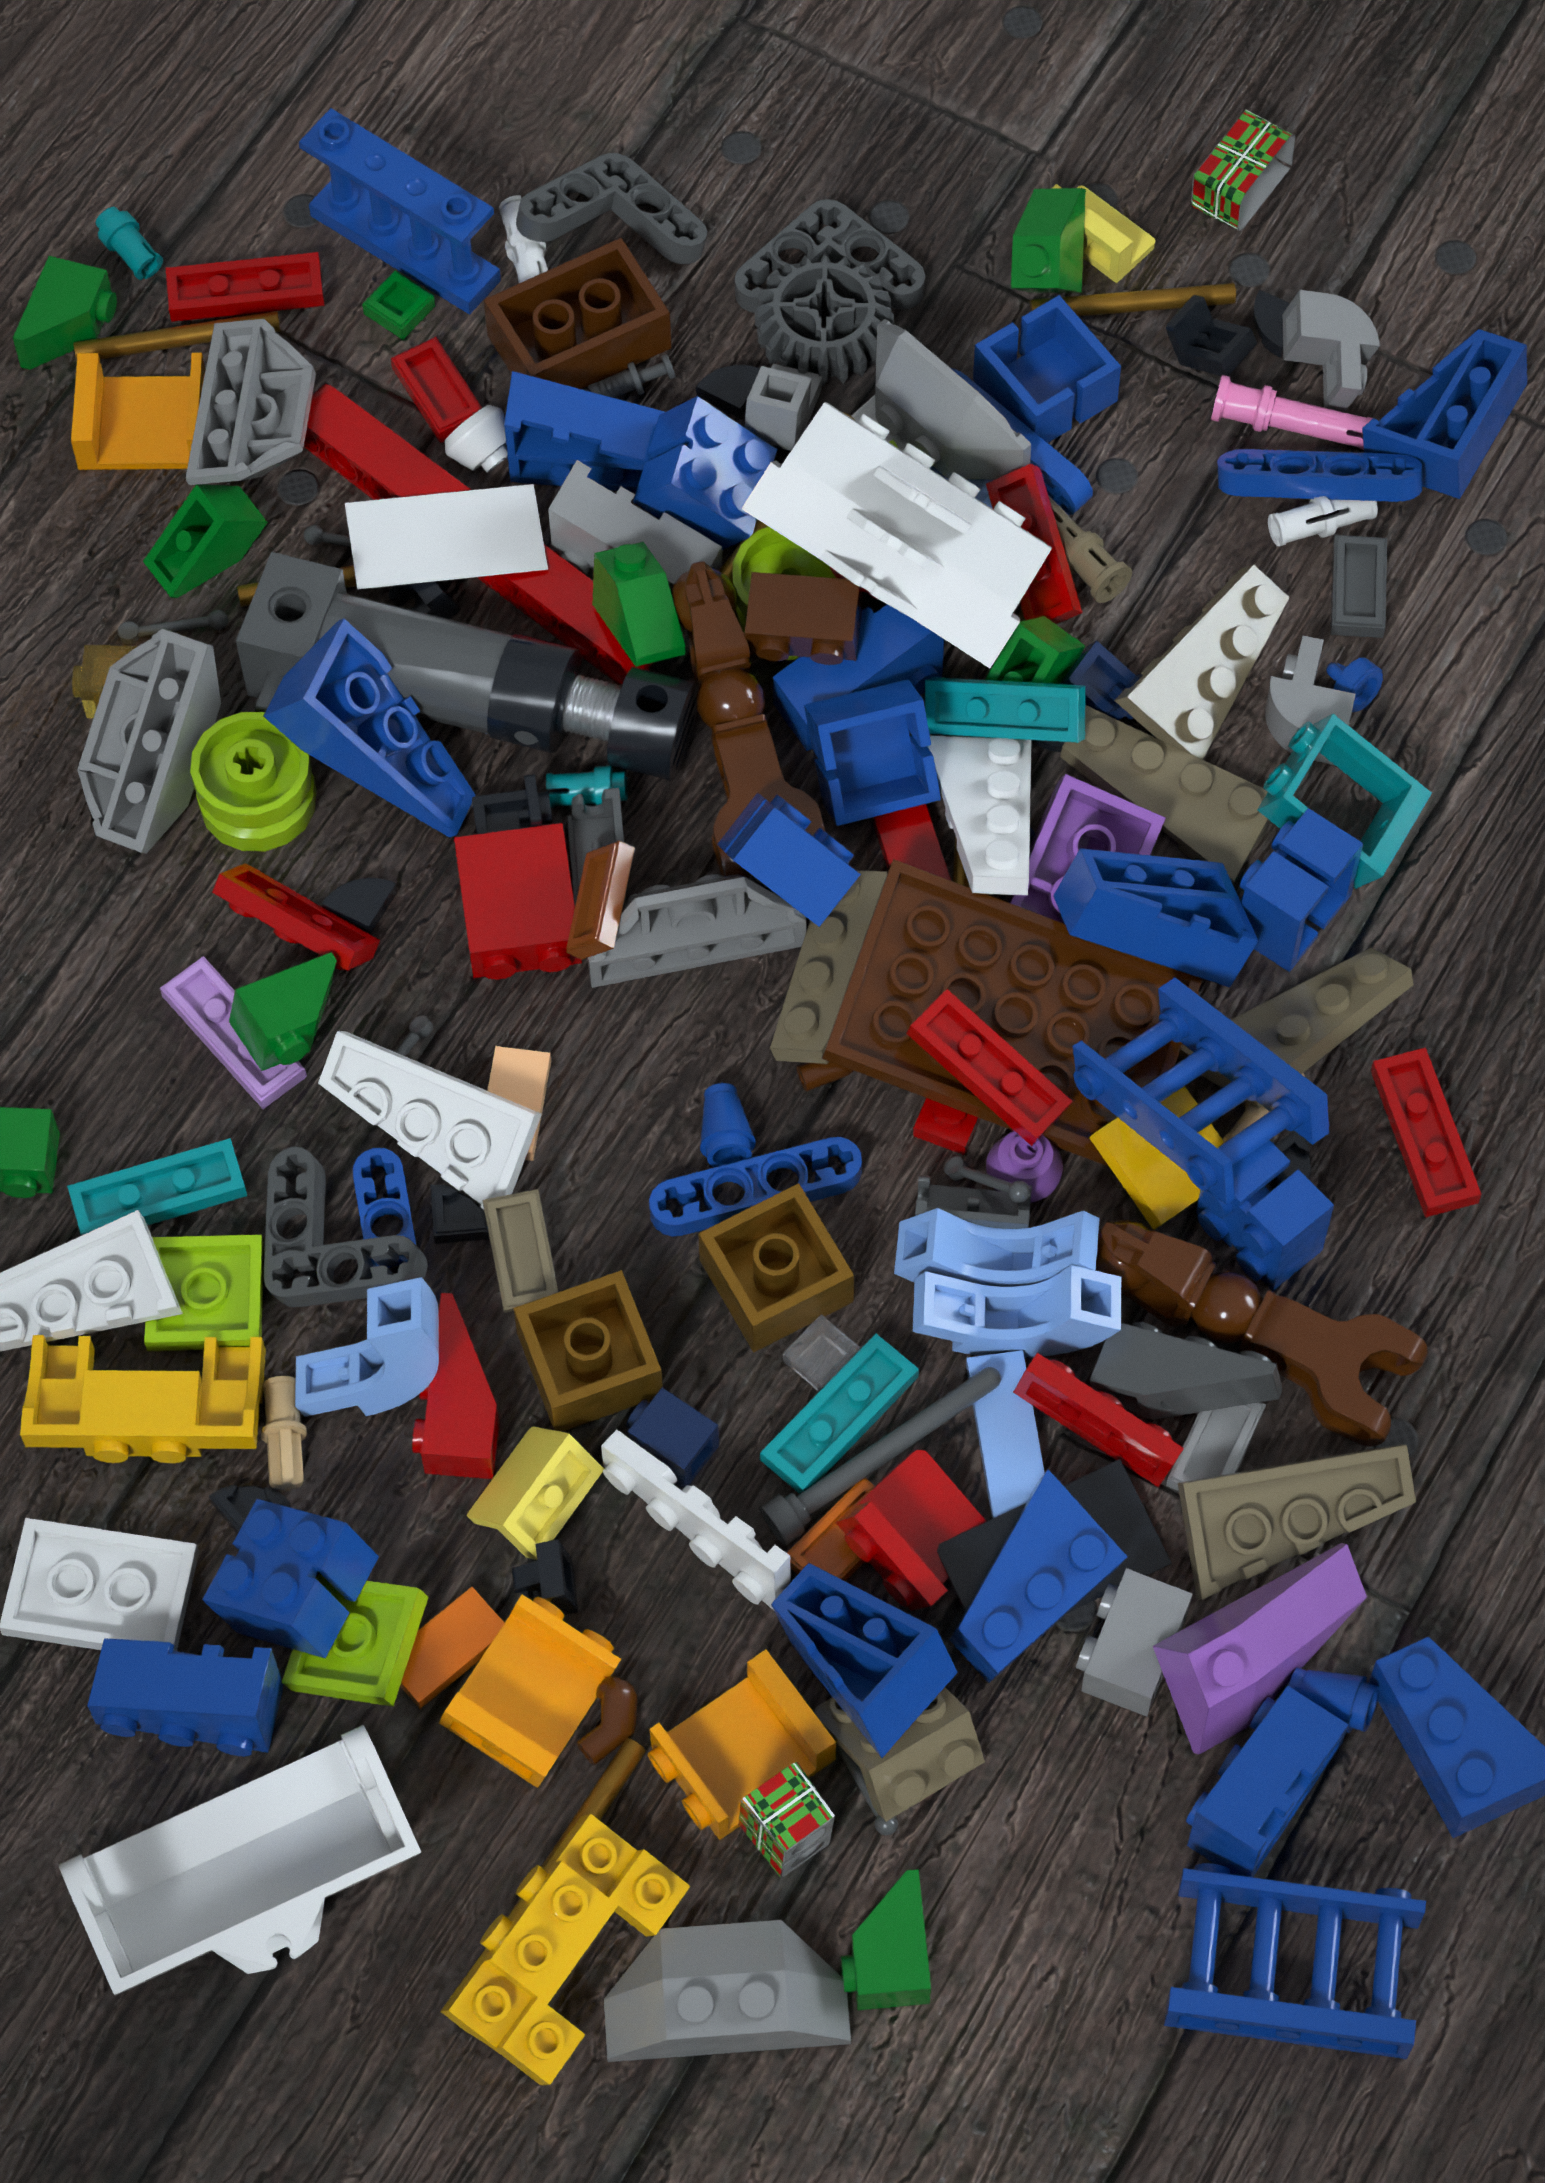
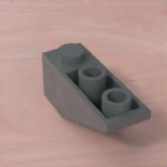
[1090,1322,1283,1420]

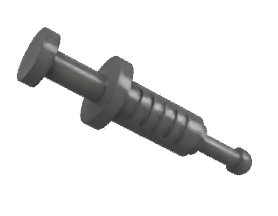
[585,353,676,398]

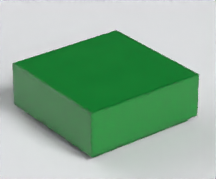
[362,271,436,340]

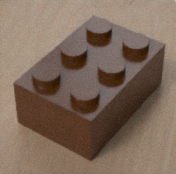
[484,238,672,389]

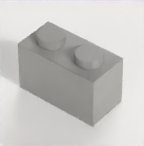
[1076,1568,1193,1717]

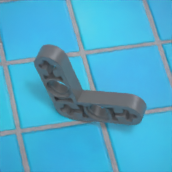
[516,153,707,264]
[734,199,925,313]
[264,1147,428,1307]

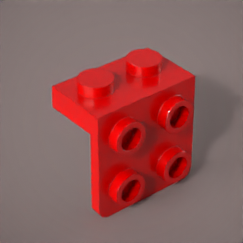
[835,1450,987,1611]

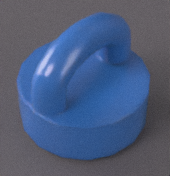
[1326,658,1383,712]

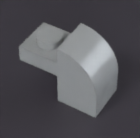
[1282,290,1380,412]
[745,364,822,451]
[1265,635,1356,765]

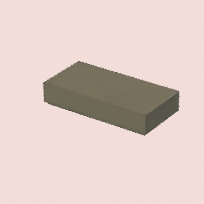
[482,1189,558,1313]

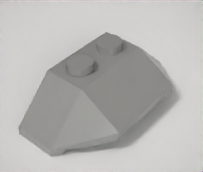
[186,319,316,485]
[875,319,1031,480]
[77,629,221,854]
[588,874,806,988]
[604,1920,851,2062]

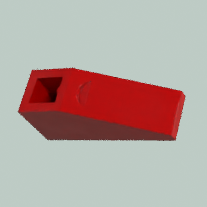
[412,1293,500,1479]

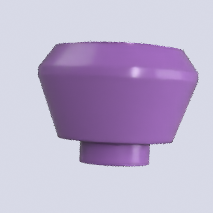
[986,1131,1063,1203]

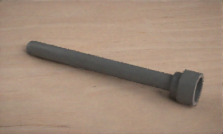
[759,1367,1001,1546]

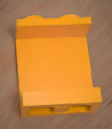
[71,353,206,470]
[439,1594,621,1788]
[647,1649,836,1840]

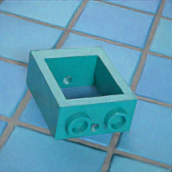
[1257,714,1432,889]

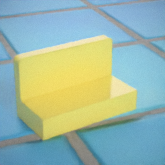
[1052,184,1155,283]
[467,1426,604,1560]

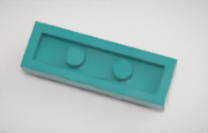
[925,677,1086,743]
[67,1138,247,1236]
[760,1333,919,1494]

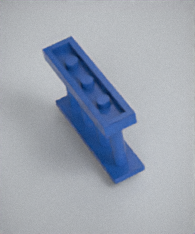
[299,108,501,315]
[1073,978,1329,1205]
[1164,1863,1426,2059]

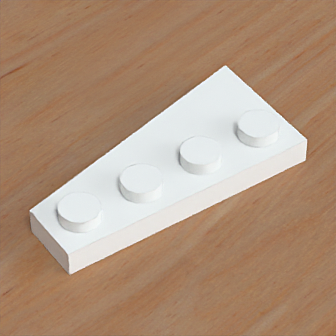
[927,735,1031,895]
[318,1031,542,1210]
[0,1210,183,1352]
[601,1430,791,1610]

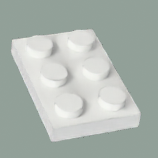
[0,1518,199,1651]

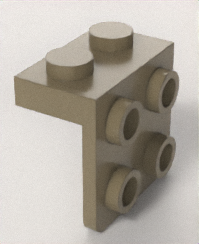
[814,1687,985,1822]

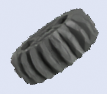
[755,253,894,387]

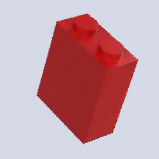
[454,823,582,980]

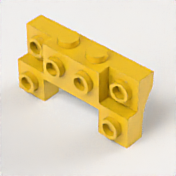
[20,1335,266,1463]
[440,1814,690,2085]

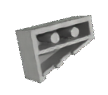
[548,460,723,591]

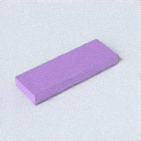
[160,956,307,1109]

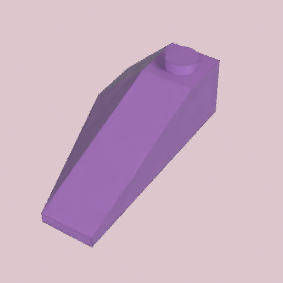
[1008,774,1166,924]
[1153,1543,1367,1754]

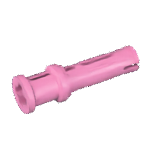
[1211,375,1373,450]

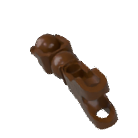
[671,561,825,878]
[1095,1219,1428,1447]

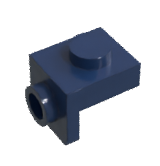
[1060,641,1143,720]

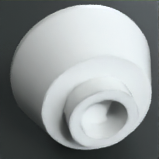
[445,405,508,473]

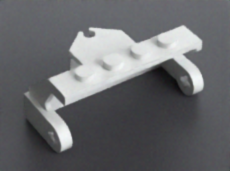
[742,402,1052,668]
[58,1725,421,1995]

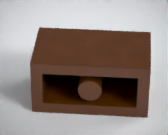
[745,572,863,665]

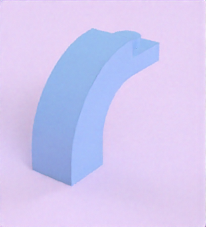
[894,1208,1100,1287]
[913,1265,1121,1358]
[295,1277,439,1417]

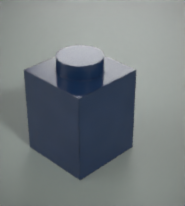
[626,1388,719,1488]

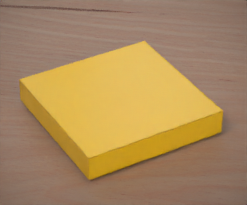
[1089,1086,1225,1230]

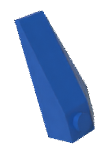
[263,619,476,838]

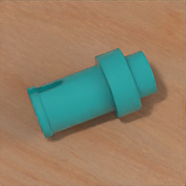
[95,207,163,280]
[546,765,628,808]

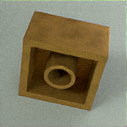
[698,1183,854,1353]
[513,1270,663,1432]

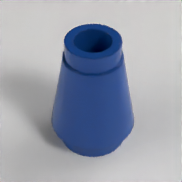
[700,1083,756,1168]
[1289,1668,1379,1733]

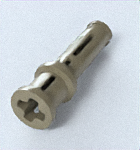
[1048,495,1132,603]

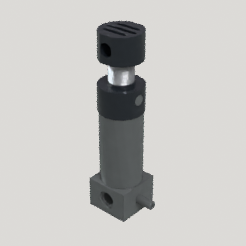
[236,552,699,781]

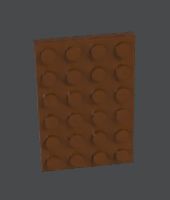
[822,859,1203,1167]

